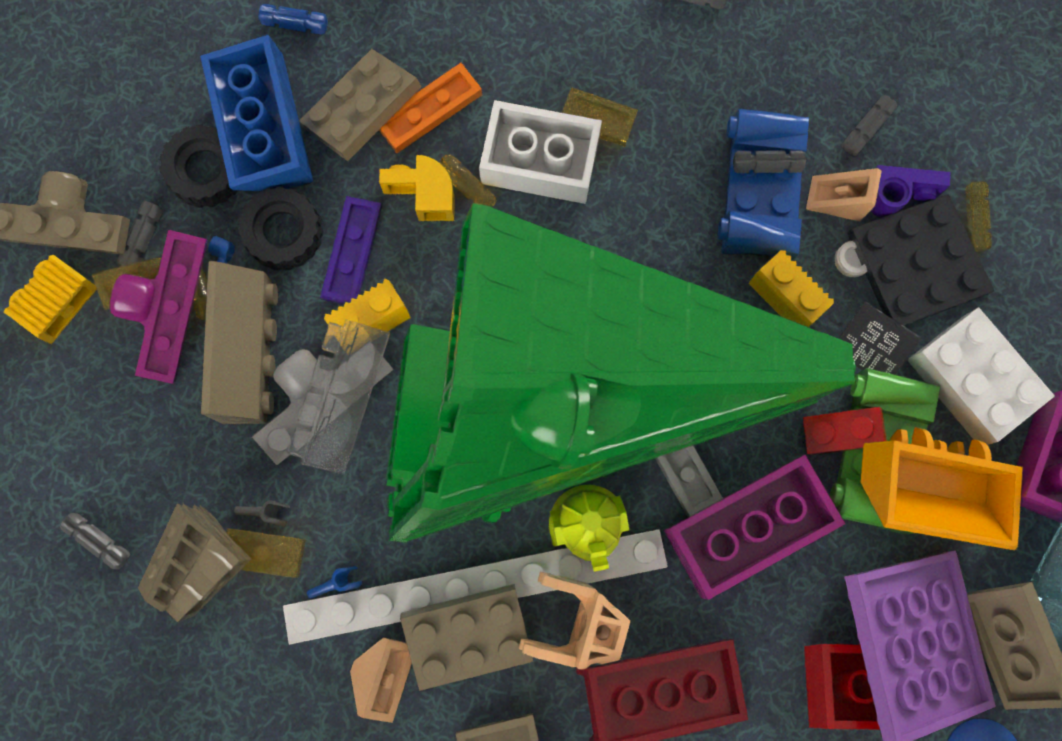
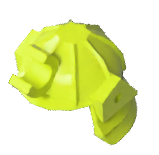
[549,485,630,572]

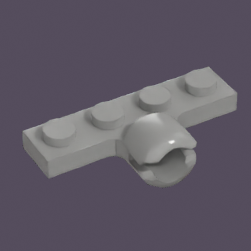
[252,341,394,465]

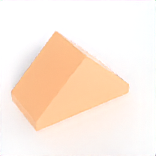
[806,168,882,221]

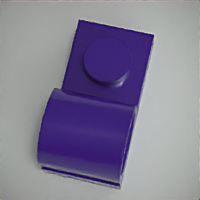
[870,165,951,218]

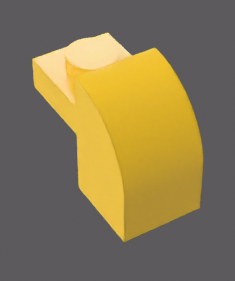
[379,155,455,221]

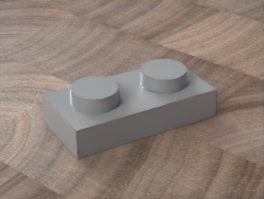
[655,446,723,517]

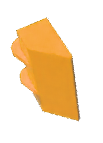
[860,427,1023,550]

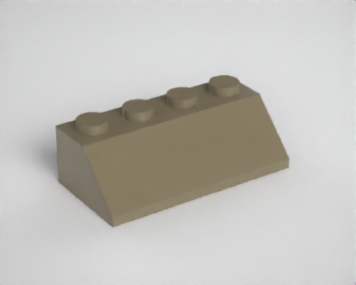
[201,261,278,424]

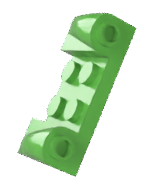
[829,368,940,535]

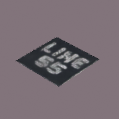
[839,302,922,375]

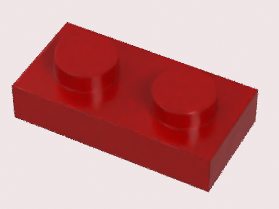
[803,407,887,455]

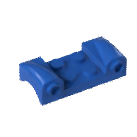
[717,109,809,261]

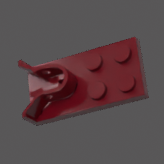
[575,639,748,741]

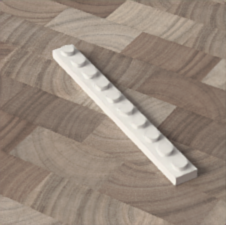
[283,530,668,645]

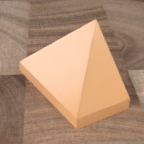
[350,637,412,723]

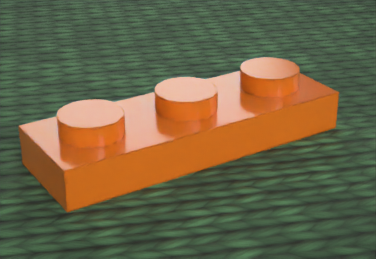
[379,63,482,153]

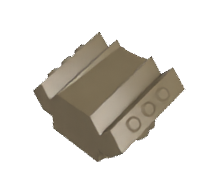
[138,503,251,622]

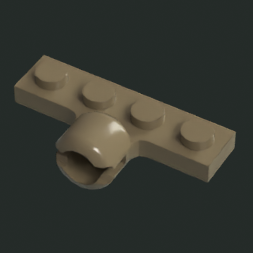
[0,171,130,255]

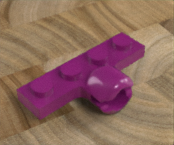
[110,230,208,384]

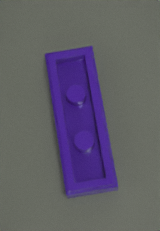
[320,196,382,304]

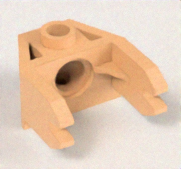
[518,572,630,670]

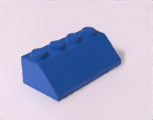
[200,35,314,191]

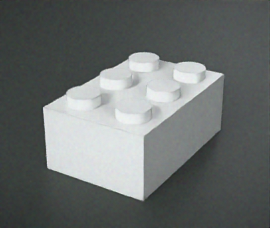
[479,100,602,204]
[907,307,1055,445]

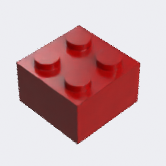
[804,644,880,730]

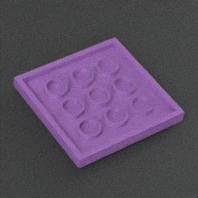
[845,550,996,741]

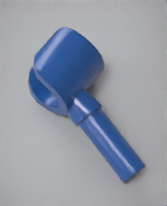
[208,236,235,264]
[307,566,362,599]

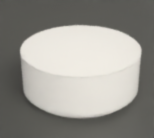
[835,241,867,277]

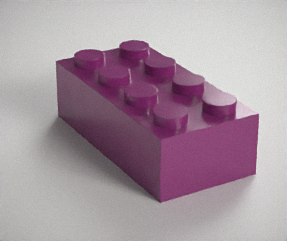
[664,455,845,600]

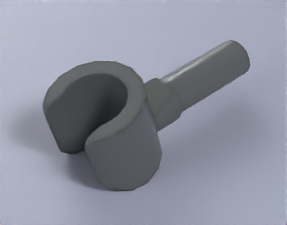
[234,500,290,526]

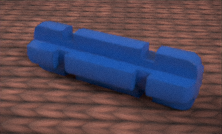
[258,4,328,35]

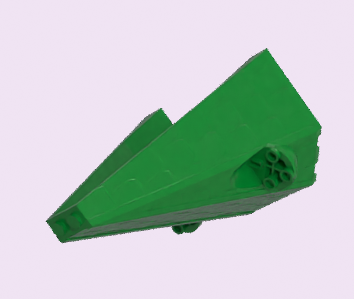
[386,203,856,543]

